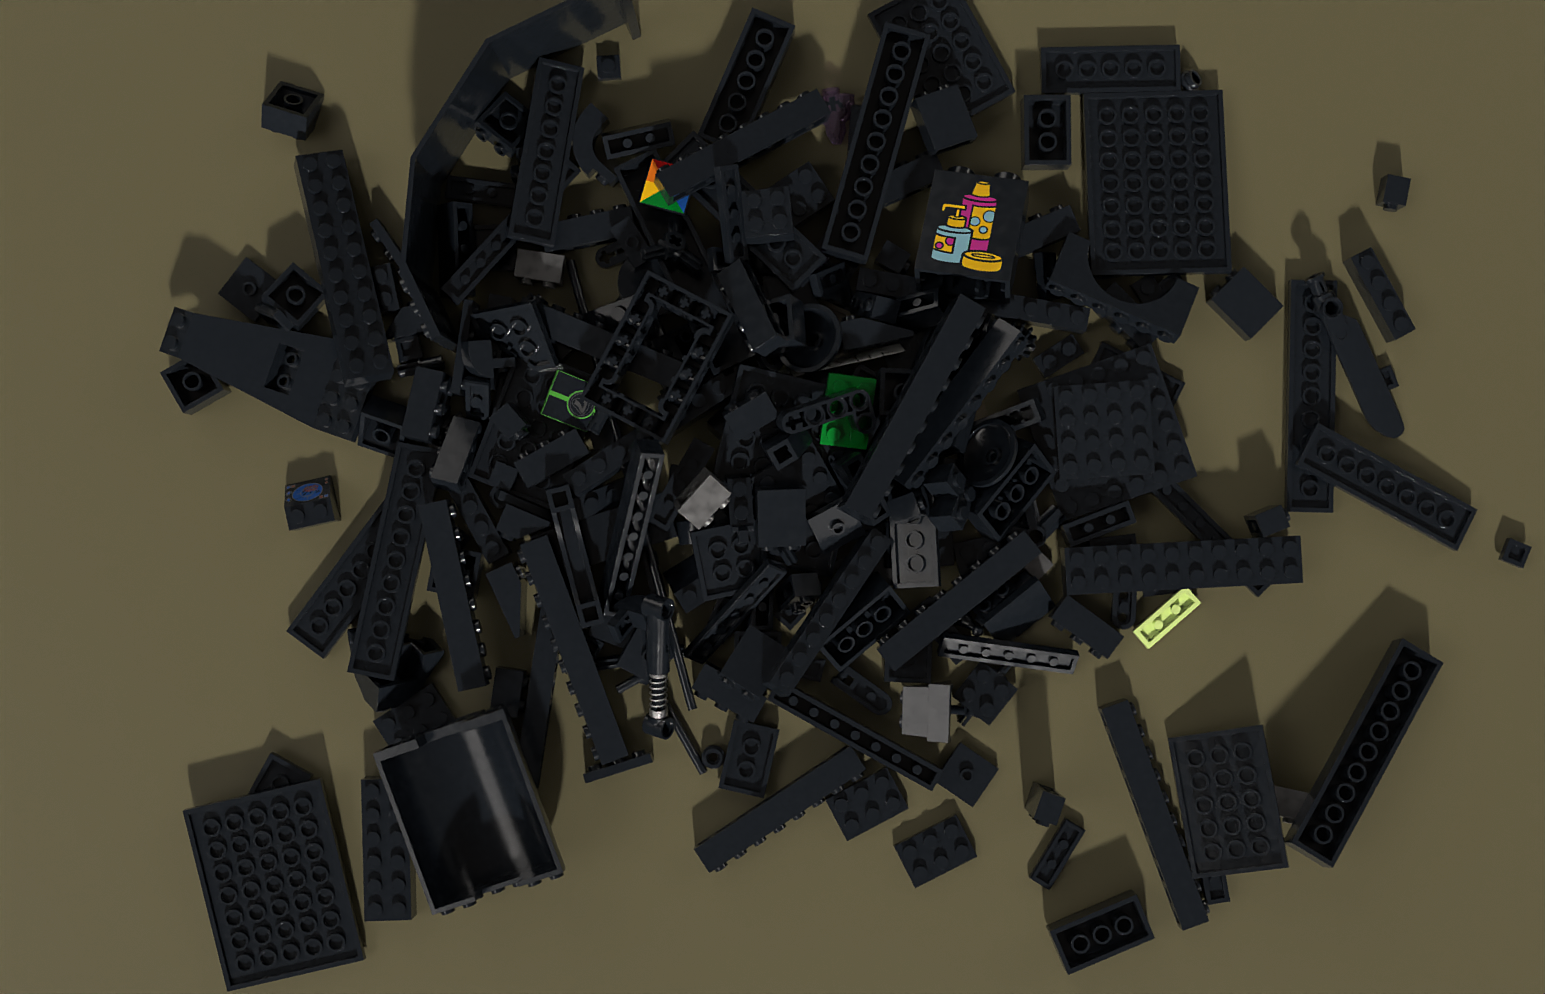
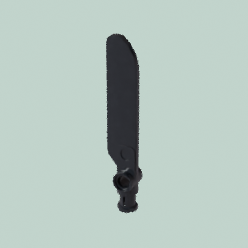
[1304,272,1405,438]

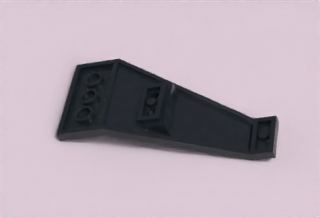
[159,307,376,443]

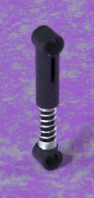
[641,593,675,740]

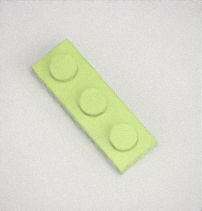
[1132,589,1201,649]

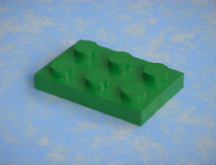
[818,372,877,450]

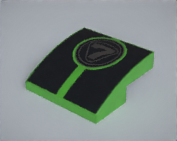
[540,370,596,432]

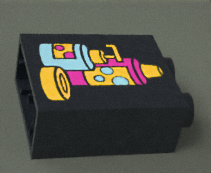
[914,166,1029,304]

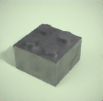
[673,467,732,530]

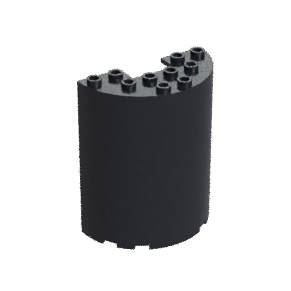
[373,705,566,915]

